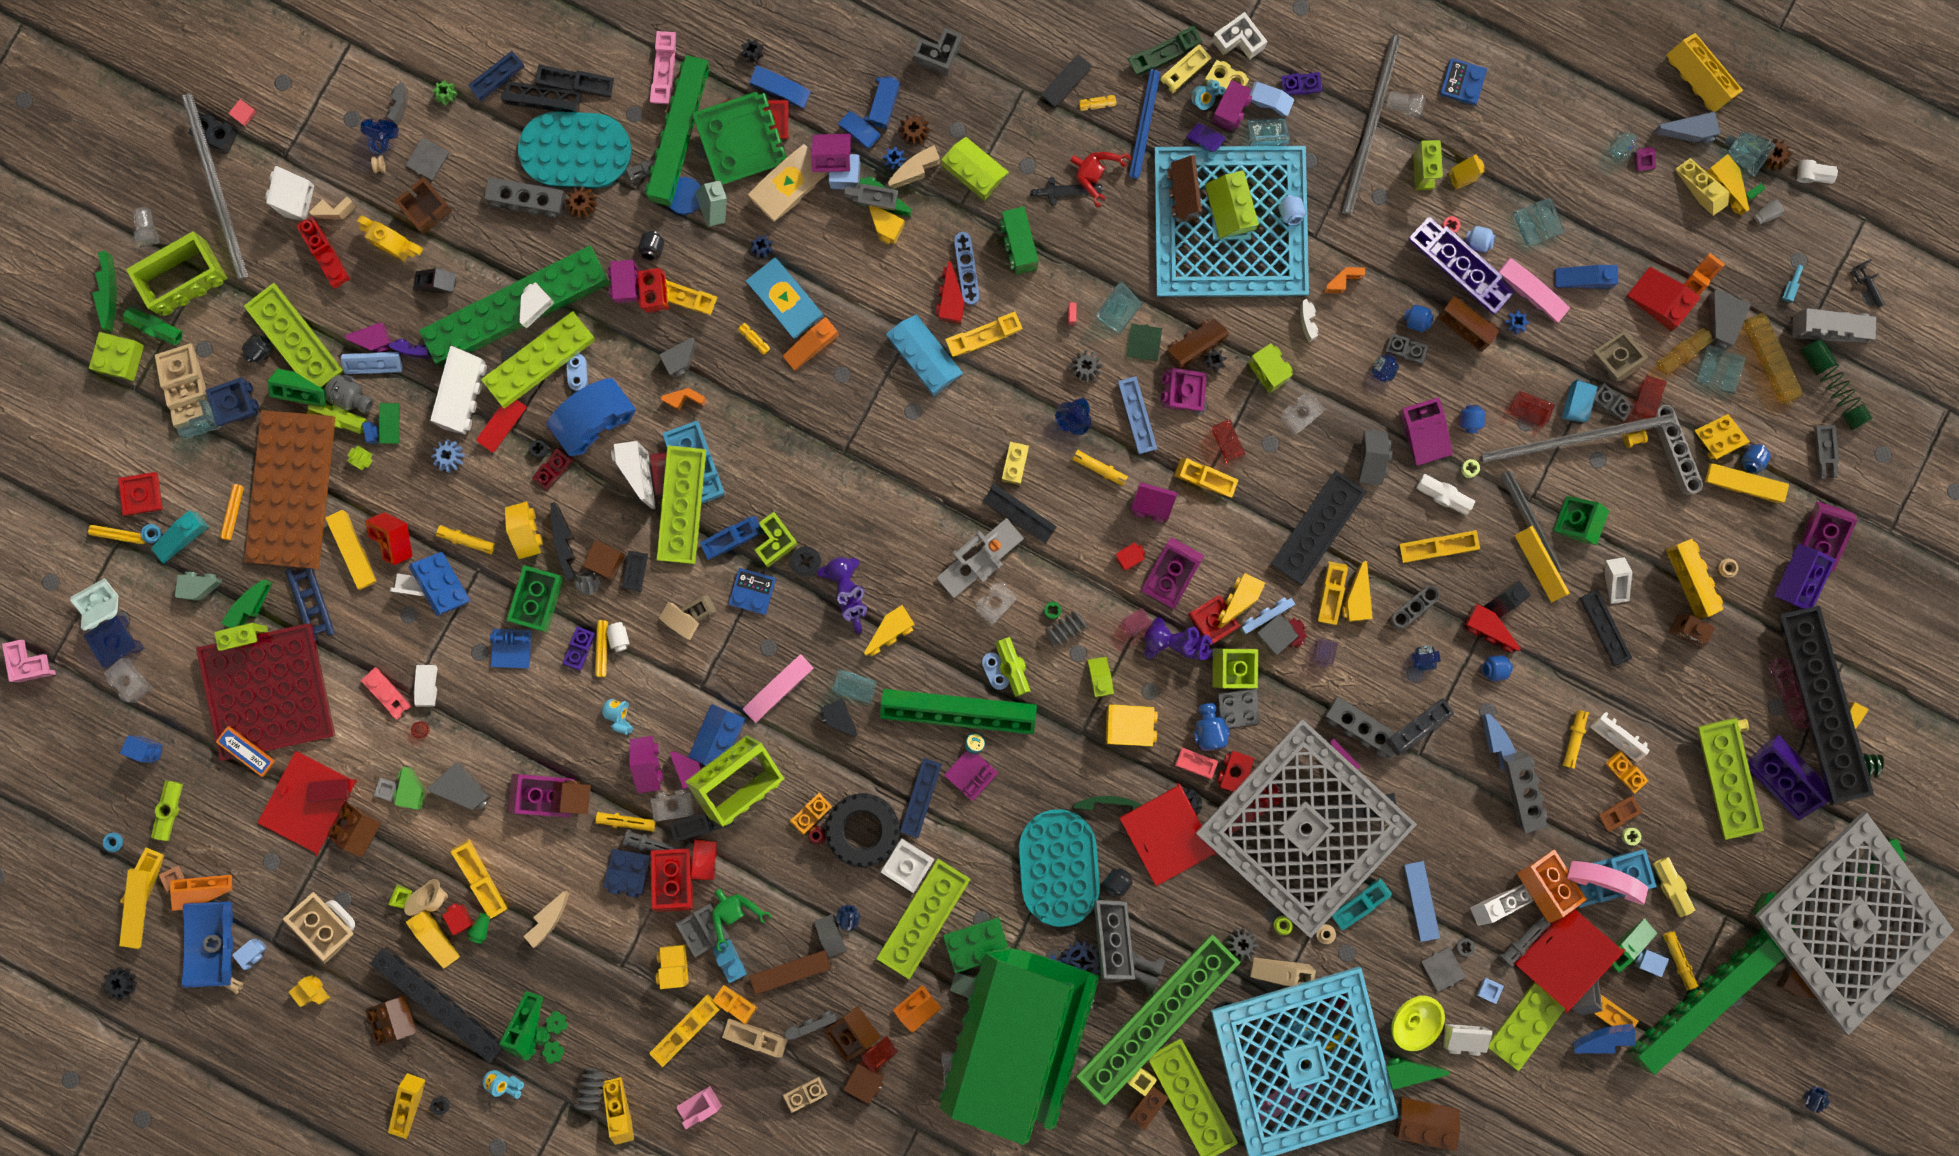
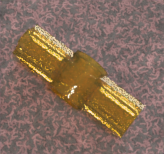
[1656,328,1713,375]

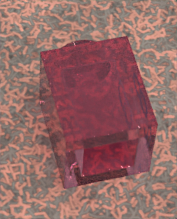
[1121,608,1153,637]

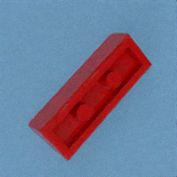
[476,400,527,453]

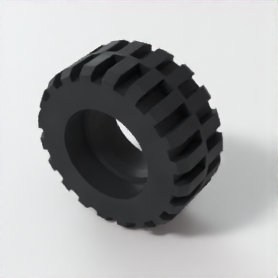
[825,793,900,868]

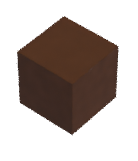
[583,540,626,581]
[551,780,591,814]
[844,1060,885,1104]

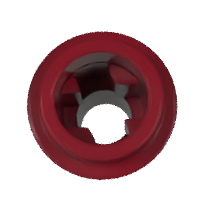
[808,826,827,845]

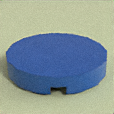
[669,177,701,215]

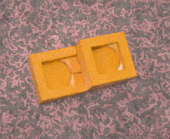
[713,985,758,1024]

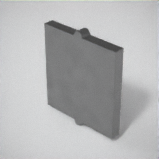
[406,137,450,181]
[1421,947,1466,992]

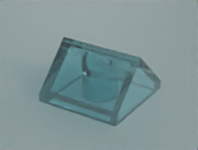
[1247,118,1290,146]
[1097,281,1143,333]

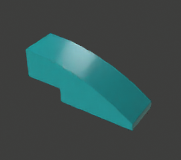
[1332,878,1392,931]

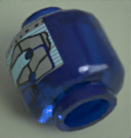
[1371,354,1399,383]
[1412,645,1441,672]

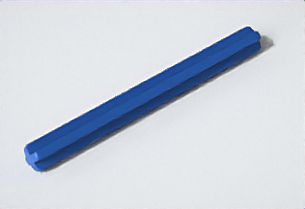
[1129,70,1160,179]

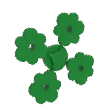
[517,1011,568,1064]

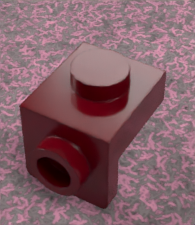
[1288,617,1308,648]

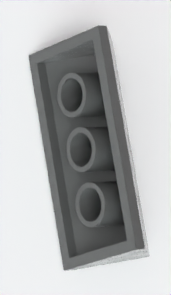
[1094,900,1135,983]

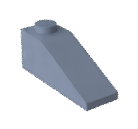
[1654,112,1720,144]

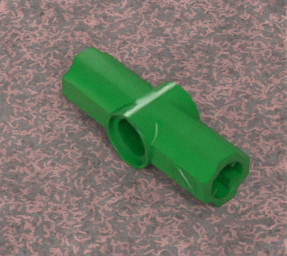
[123,307,183,346]

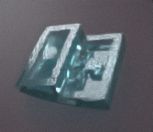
[1513,198,1565,247]
[1697,345,1746,394]

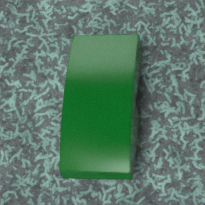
[379,403,400,444]

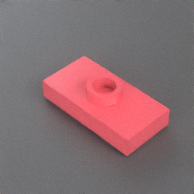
[1175,748,1218,779]

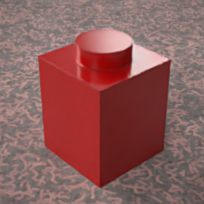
[1114,543,1146,572]
[442,903,474,935]

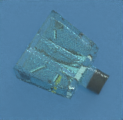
[1725,131,1776,177]

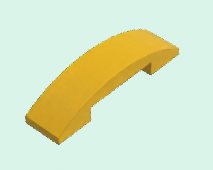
[647,278,718,315]
[945,312,1023,357]

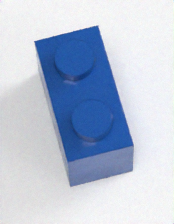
[120,735,163,763]

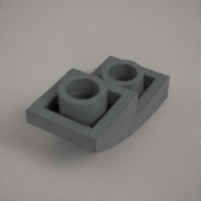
[387,82,408,126]
[1386,334,1429,365]
[1594,383,1635,421]

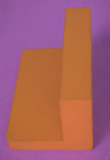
[893,985,941,1032]

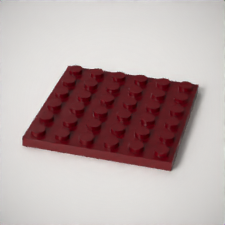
[196,623,336,761]

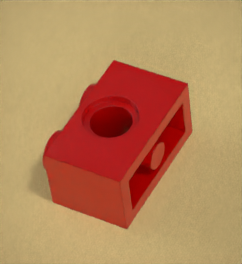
[1217,750,1255,792]

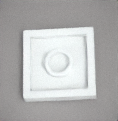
[881,839,934,893]

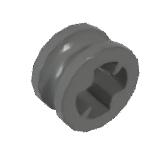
[203,935,222,953]
[1456,938,1475,956]

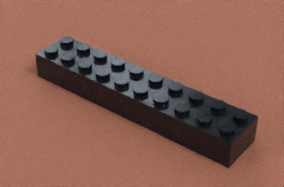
[1778,605,1874,805]

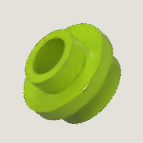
[1273,916,1293,935]

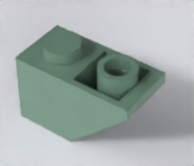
[175,572,222,601]

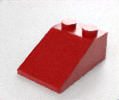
[1626,267,1701,331]
[651,848,694,912]

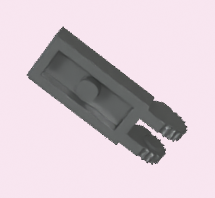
[1814,425,1839,479]
[785,1010,839,1040]

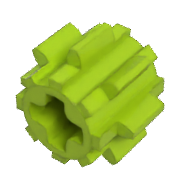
[347,445,373,470]

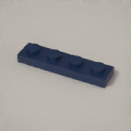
[900,758,942,838]

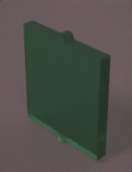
[1127,324,1162,361]

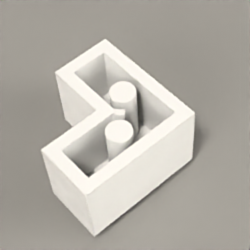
[1212,12,1267,60]

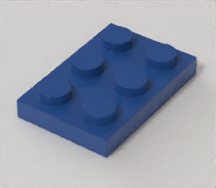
[408,552,471,616]

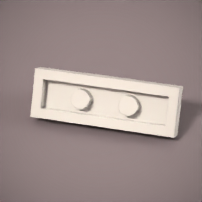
[1590,712,1649,763]

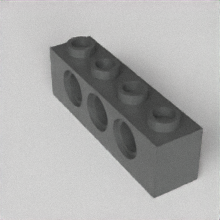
[484,177,566,218]
[1323,697,1396,759]
[1502,750,1548,834]

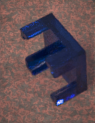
[83,615,145,669]

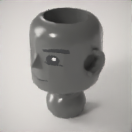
[324,375,373,413]

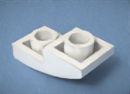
[1300,299,1318,342]
[414,665,438,707]

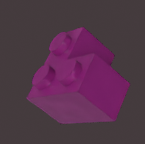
[1212,80,1252,132]
[607,260,639,303]
[629,736,664,793]

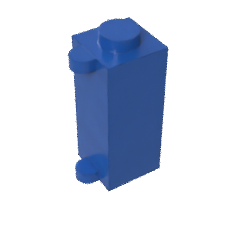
[864,76,900,129]

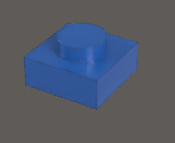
[362,422,379,445]

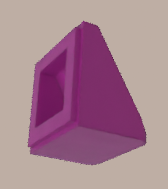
[1633,147,1656,171]

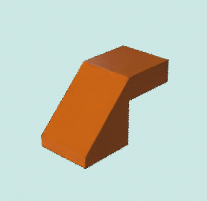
[1684,253,1725,296]
[1324,267,1365,294]
[661,388,707,411]

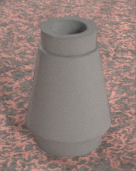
[1754,199,1784,225]

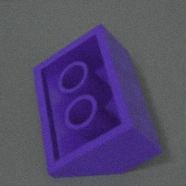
[1774,544,1836,609]

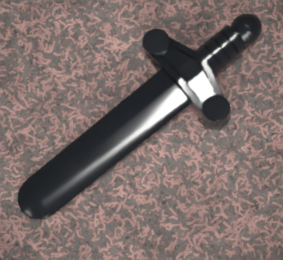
[1030,177,1103,206]

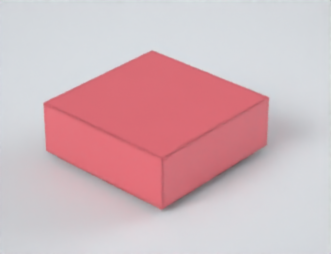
[228,99,256,126]
[1068,302,1076,325]

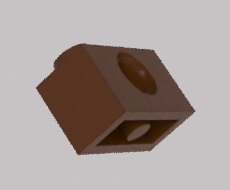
[1127,1085,1168,1130]

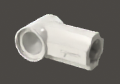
[1797,160,1838,184]

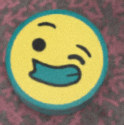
[965,733,985,754]

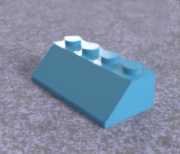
[886,314,963,397]

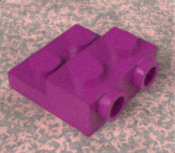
[1160,368,1207,412]

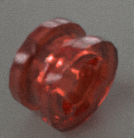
[411,721,430,739]

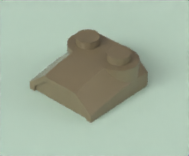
[1593,330,1649,381]

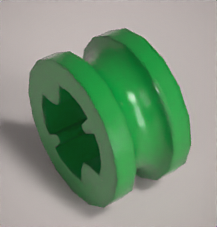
[1044,602,1062,620]

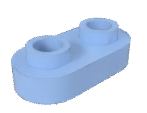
[566,353,588,391]
[982,653,1009,690]

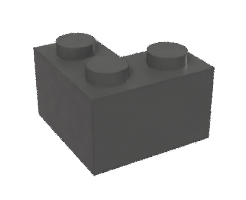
[913,28,962,76]
[1358,429,1392,485]

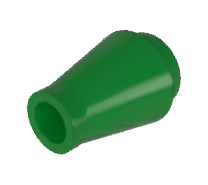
[467,913,490,944]

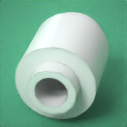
[606,622,630,652]

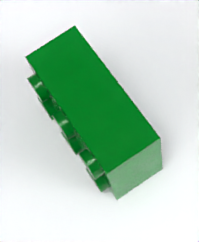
[999,206,1038,275]
[506,565,564,633]
[943,916,1008,973]

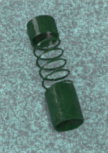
[1800,337,1873,430]

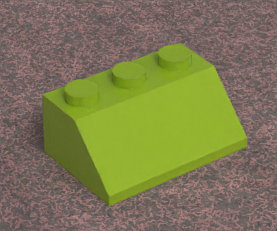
[941,137,1009,201]
[1205,170,1259,239]

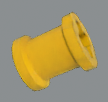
[1622,429,1648,448]

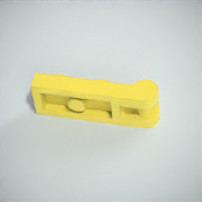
[1160,44,1212,94]

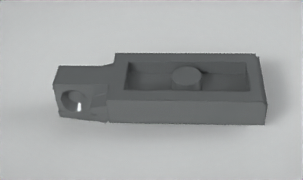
[844,184,898,211]

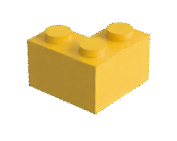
[505,502,543,559]
[656,944,689,989]

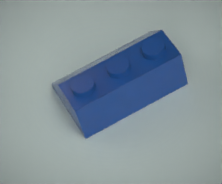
[688,704,747,765]

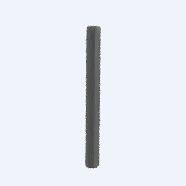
[1501,471,1562,573]

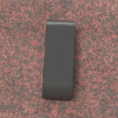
[1389,586,1440,629]

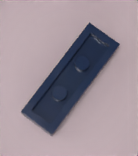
[468,51,525,101]

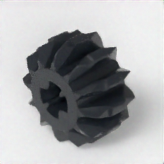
[101,967,138,1001]

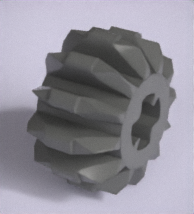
[1070,350,1103,383]
[1226,927,1259,961]

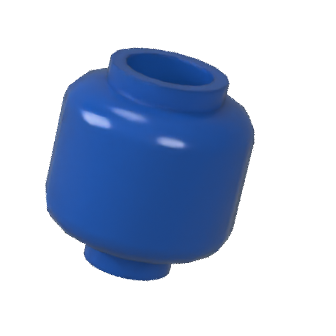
[1404,305,1434,332]
[1460,405,1485,433]
[1741,444,1771,473]
[1482,655,1513,681]

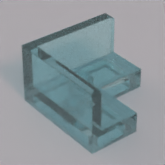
[177,400,222,439]
[832,669,878,703]

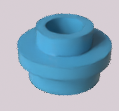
[141,524,161,543]
[103,833,123,852]

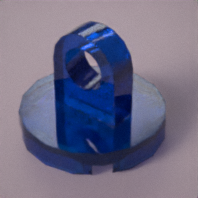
[360,119,399,155]
[1055,398,1092,435]

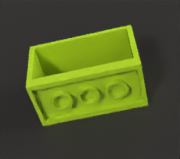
[126,231,228,316]
[685,735,784,827]

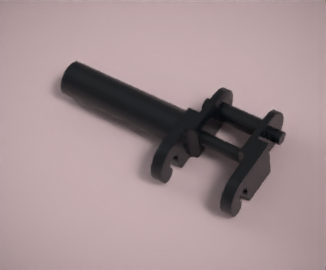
[1850,259,1885,308]

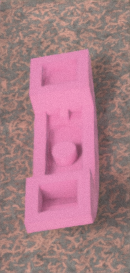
[650,31,676,105]
[1567,861,1648,905]

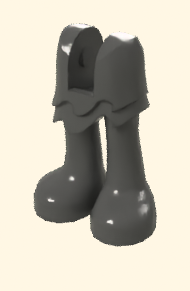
[1132,952,1166,994]

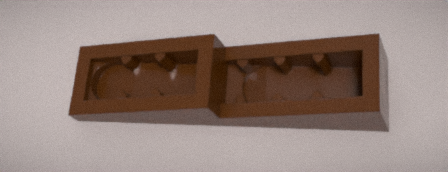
[749,950,831,995]

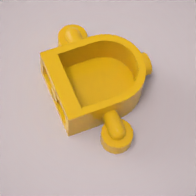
[357,215,423,262]

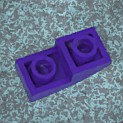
[1281,72,1322,95]
[1186,123,1225,152]
[389,339,432,358]
[563,627,595,672]

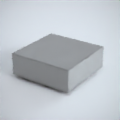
[374,778,399,802]

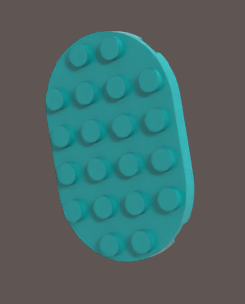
[518,112,632,189]
[1019,809,1100,927]

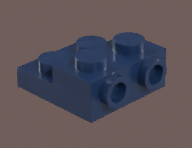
[205,377,260,427]
[604,849,651,898]

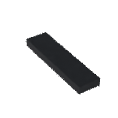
[1579,589,1632,667]
[1386,698,1454,756]

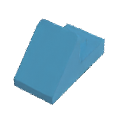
[713,939,747,983]

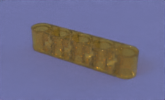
[1743,313,1802,404]

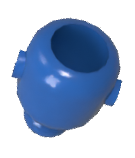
[1193,703,1230,751]

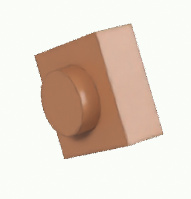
[159,866,185,892]

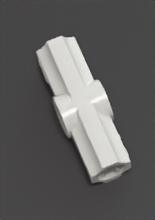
[1416,474,1475,516]

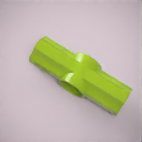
[307,404,368,435]
[995,637,1031,697]
[151,780,183,841]

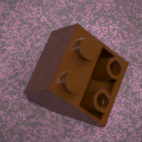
[327,802,381,857]
[366,995,417,1046]

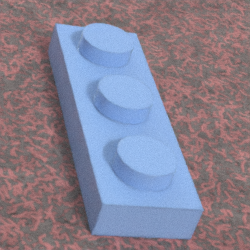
[341,352,403,374]
[1240,597,1295,635]

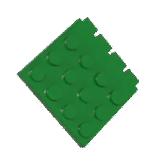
[692,92,787,185]

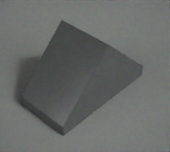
[814,914,847,957]

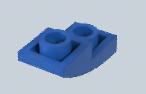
[838,111,881,149]

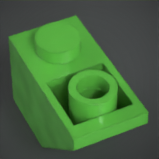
[393,767,426,810]

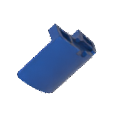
[547,378,636,456]
[182,902,233,988]

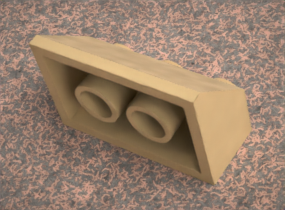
[283,892,354,964]

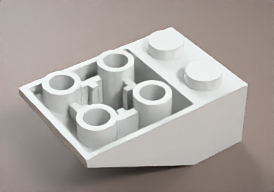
[266,166,314,221]

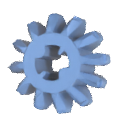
[431,440,465,473]

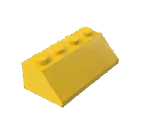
[1666,33,1743,112]
[1665,539,1723,619]

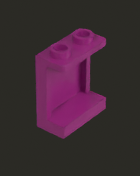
[811,134,852,172]

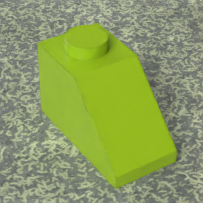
[1087,657,1114,698]

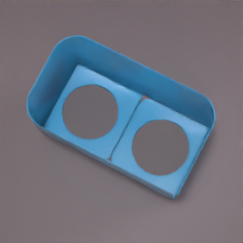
[1562,379,1597,424]

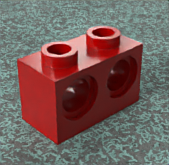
[636,268,669,313]

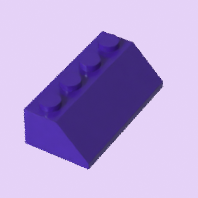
[1747,734,1829,821]

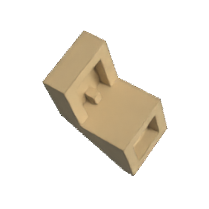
[309,197,357,219]

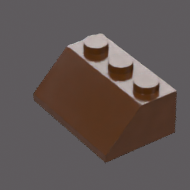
[1166,155,1202,223]
[1437,296,1499,352]
[1166,318,1229,369]
[1394,1097,1460,1151]

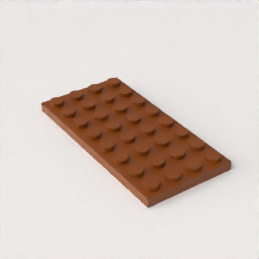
[244,410,336,569]

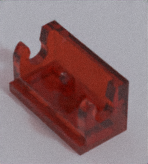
[1632,375,1667,419]
[1508,391,1555,427]
[1211,419,1246,463]

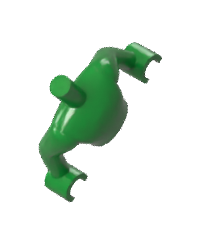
[712,888,771,952]

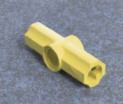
[1652,857,1695,917]

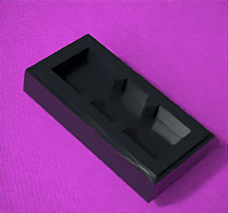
[622,551,648,592]

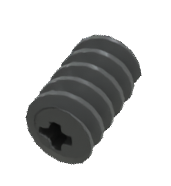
[1045,611,1089,649]
[574,1067,607,1111]

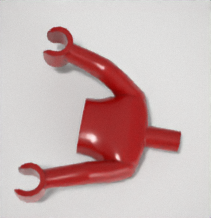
[1070,152,1131,208]

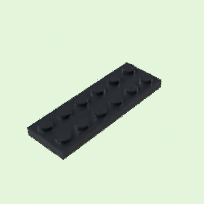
[1271,470,1367,586]

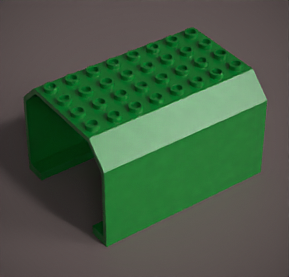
[939,947,1100,1145]

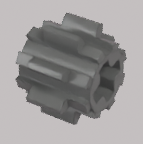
[575,570,600,595]

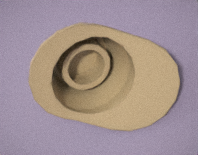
[404,879,448,916]

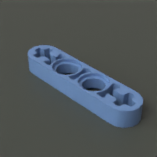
[954,232,979,306]

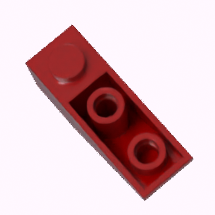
[936,261,964,324]
[1464,604,1521,653]

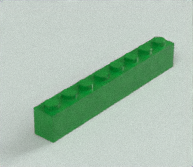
[645,55,710,206]
[880,689,1037,734]

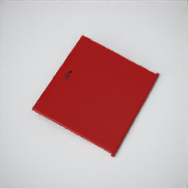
[257,751,357,856]
[1120,783,1217,886]
[1515,909,1625,1013]

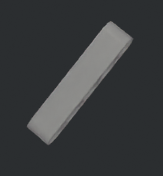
[1652,405,1703,496]

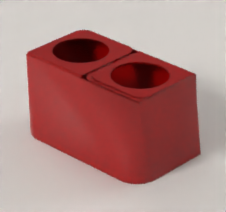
[691,839,717,880]

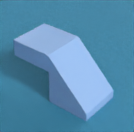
[1250,82,1294,116]

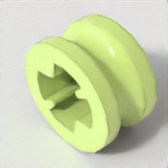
[1461,459,1480,478]
[1621,828,1641,845]

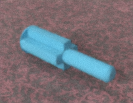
[1782,265,1803,303]

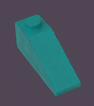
[151,510,209,563]

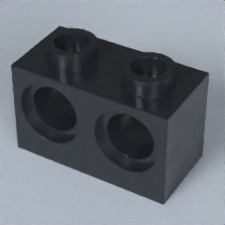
[188,114,238,154]

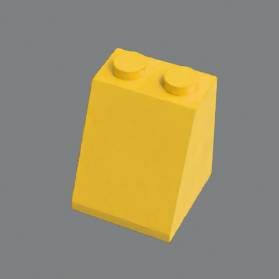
[1105,705,1158,746]

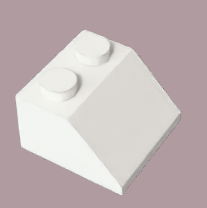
[1443,1024,1492,1056]

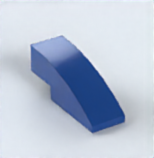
[750,65,811,109]
[700,516,764,560]
[1573,1024,1635,1053]

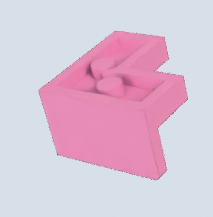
[2,640,56,683]
[677,1086,722,1129]

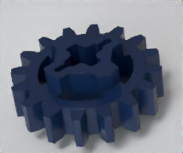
[1061,940,1101,974]

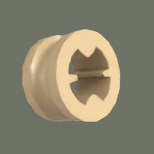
[371,156,385,174]

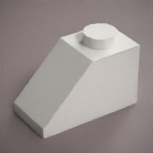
[520,282,554,328]
[1605,557,1632,604]

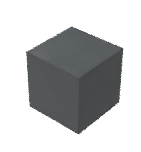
[1254,614,1298,656]

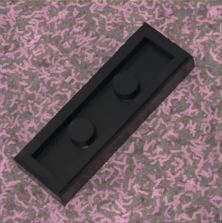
[1041,54,1092,108]

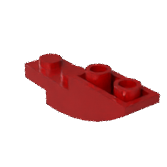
[296,216,350,289]

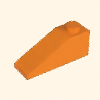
[783,317,839,371]
[170,875,232,911]

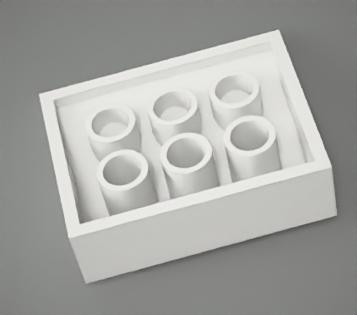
[430,346,487,435]
[611,441,656,509]

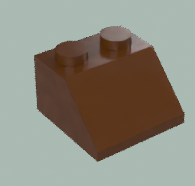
[823,1006,881,1062]

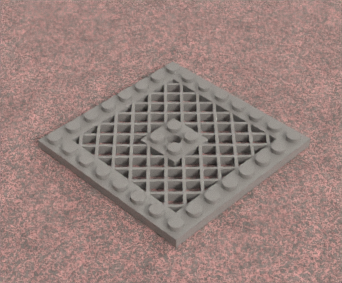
[1196,718,1417,938]
[1755,812,1954,1035]

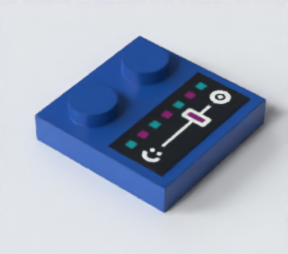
[1440,58,1487,106]
[729,568,777,615]

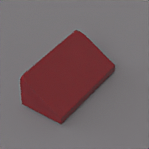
[307,779,350,802]

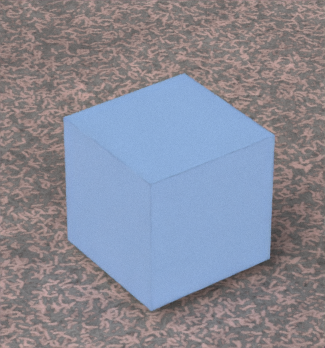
[829,154,860,189]

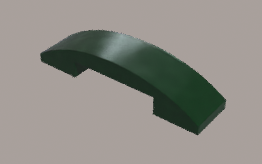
[1127,25,1203,75]
[1073,796,1142,811]

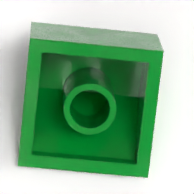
[1553,496,1610,546]

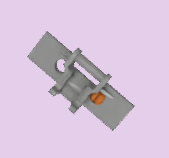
[937,518,1024,598]

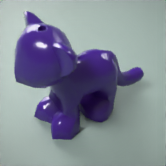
[817,557,867,634]
[1144,617,1213,660]

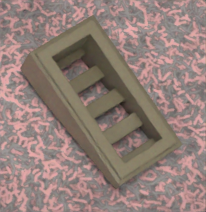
[680,595,717,622]

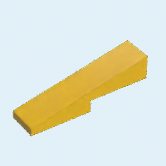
[1705,463,1789,503]
[325,510,377,590]
[1400,530,1480,563]
[451,839,507,919]

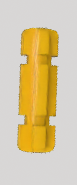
[1079,95,1116,111]
[738,323,770,355]

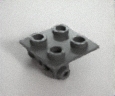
[1217,688,1260,728]

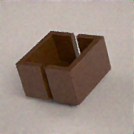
[394,177,453,235]

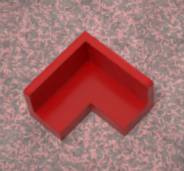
[365,512,413,565]

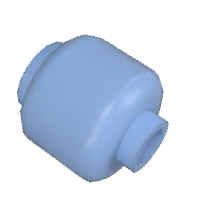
[1278,195,1306,225]
[1466,226,1495,253]

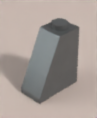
[1708,289,1751,349]
[427,762,491,810]

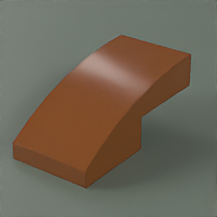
[1598,795,1643,832]

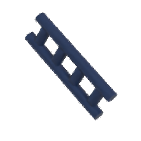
[285,568,335,641]

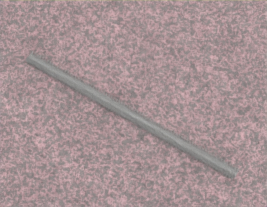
[1342,35,1401,214]
[181,93,248,280]
[1482,413,1675,463]

